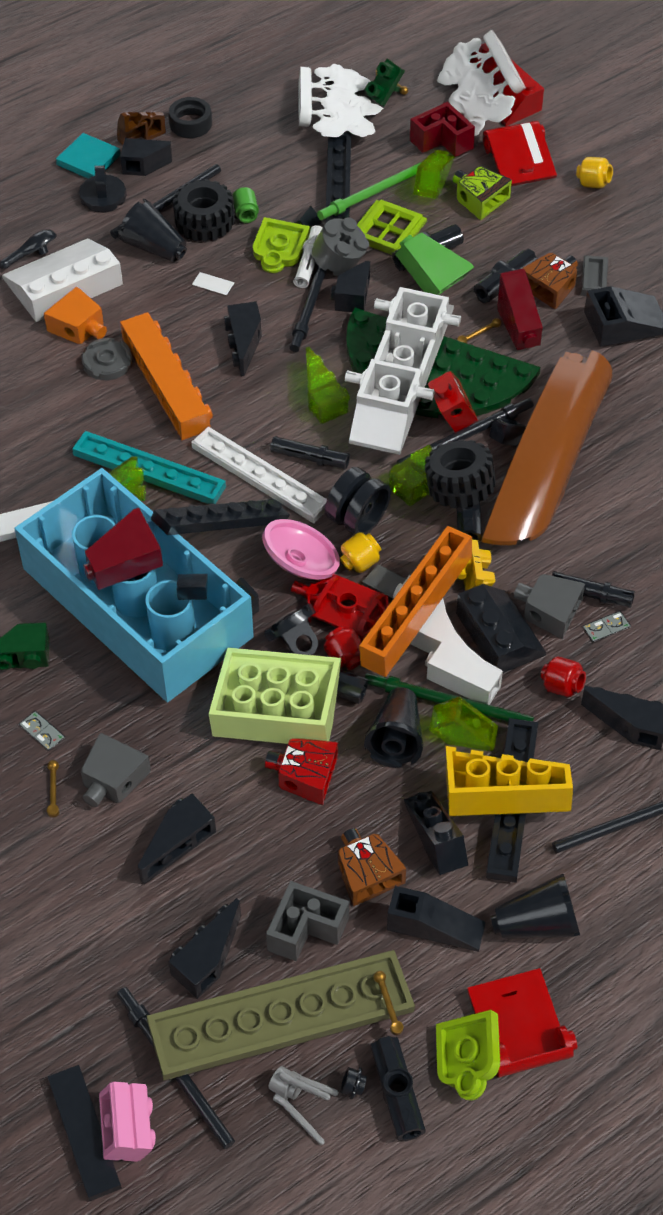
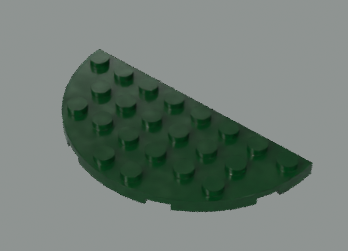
[346,308,541,418]

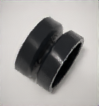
[325,467,391,535]

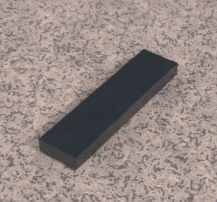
[47,1065,122,1201]

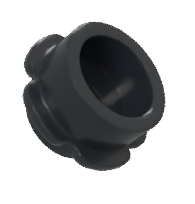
[340,1067,367,1100]

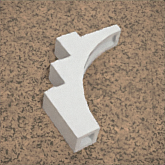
[393,575,503,705]

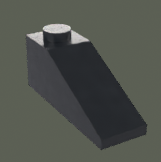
[138,793,216,884]

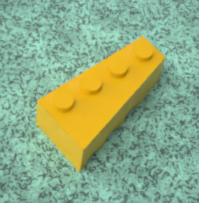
[446,746,573,816]

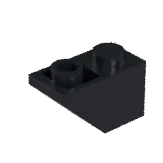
[120,138,172,176]

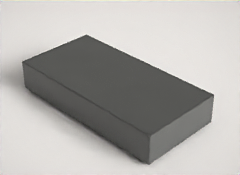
[581,255,608,296]
[362,564,406,602]

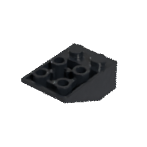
[584,286,663,347]

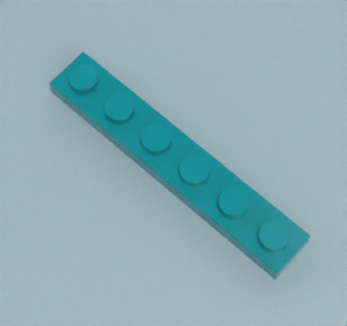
[72,431,226,504]

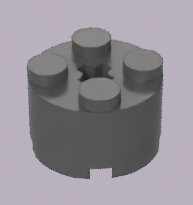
[312,217,369,276]

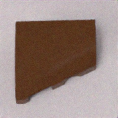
[117,112,166,145]

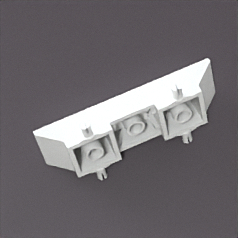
[345,287,461,455]

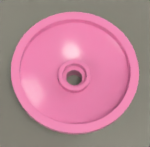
[262,519,340,580]

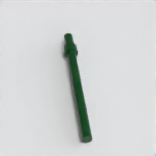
[365,673,534,722]

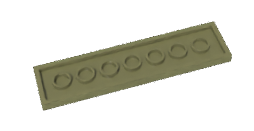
[147,950,415,1081]

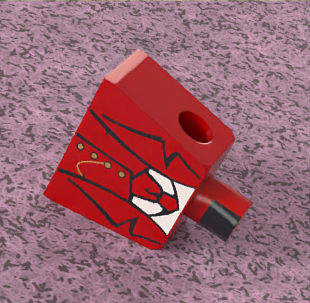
[428,371,478,432]
[265,738,338,805]

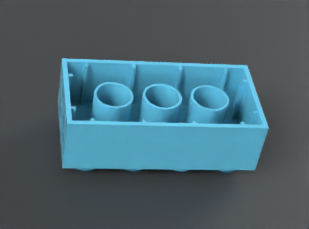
[14,468,254,703]

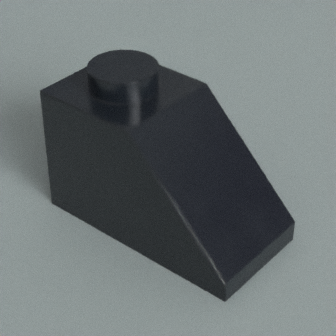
[331,261,370,312]

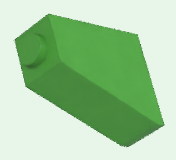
[395,232,474,295]

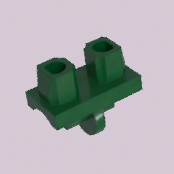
[365,59,405,106]

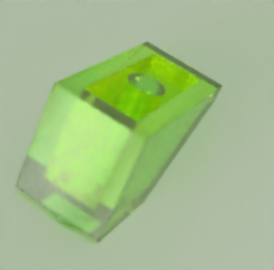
[429,696,498,751]

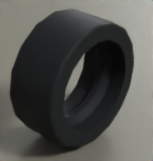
[168,97,212,138]

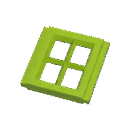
[357,200,427,255]

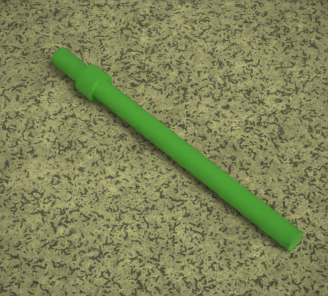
[317,162,425,220]

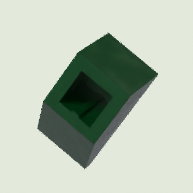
[0,623,50,670]

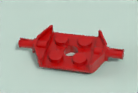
[291,574,388,641]

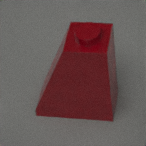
[497,268,543,350]
[83,508,163,590]

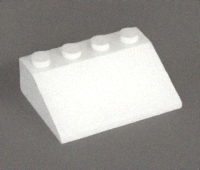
[2,238,123,322]

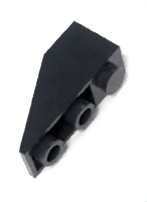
[224,301,262,377]
[581,685,663,750]
[404,790,468,875]
[387,886,486,952]
[168,898,241,999]

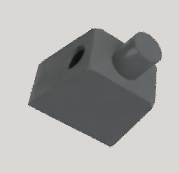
[514,574,585,639]
[81,733,151,807]

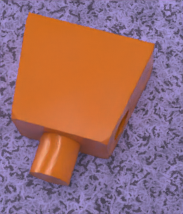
[44,287,107,344]

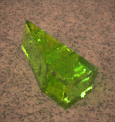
[413,150,455,199]
[306,347,350,424]

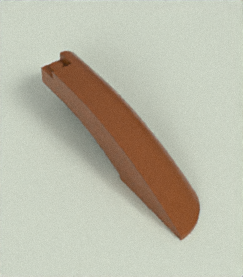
[482,350,612,545]

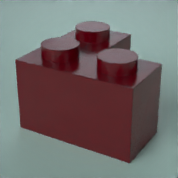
[409,102,475,157]

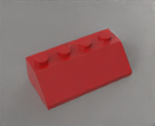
[470,43,544,127]

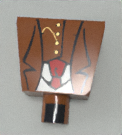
[522,253,578,309]
[338,828,406,907]

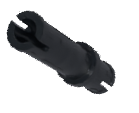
[270,436,350,470]
[552,571,635,608]

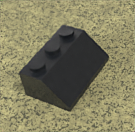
[456,584,547,674]

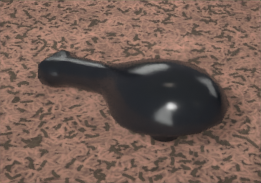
[0,229,57,269]

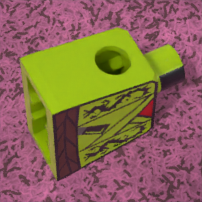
[453,166,512,220]

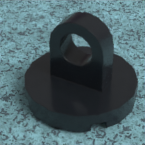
[79,165,127,213]
[264,603,318,655]

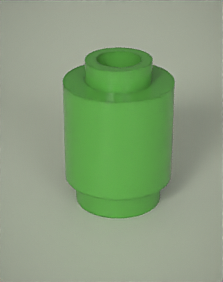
[232,187,259,223]

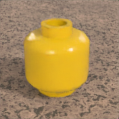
[576,157,613,188]
[340,532,381,573]

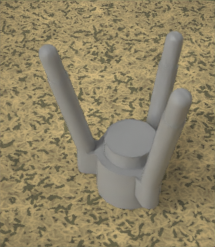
[269,1066,339,1145]

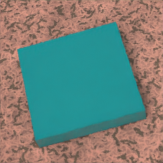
[56,133,121,179]

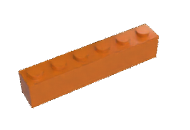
[120,312,213,440]
[359,526,472,677]

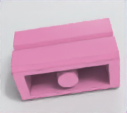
[99,1082,156,1162]

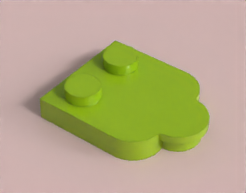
[253,217,310,273]
[436,1010,500,1101]

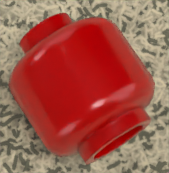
[324,626,362,670]
[541,656,586,697]

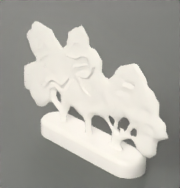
[437,30,526,136]
[298,64,384,137]

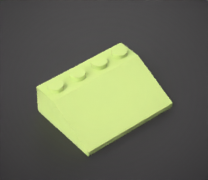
[209,648,341,744]

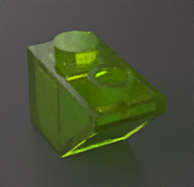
[389,444,432,506]
[109,456,146,501]

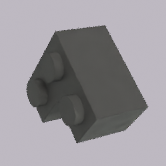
[266,881,349,962]

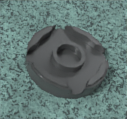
[81,338,133,381]

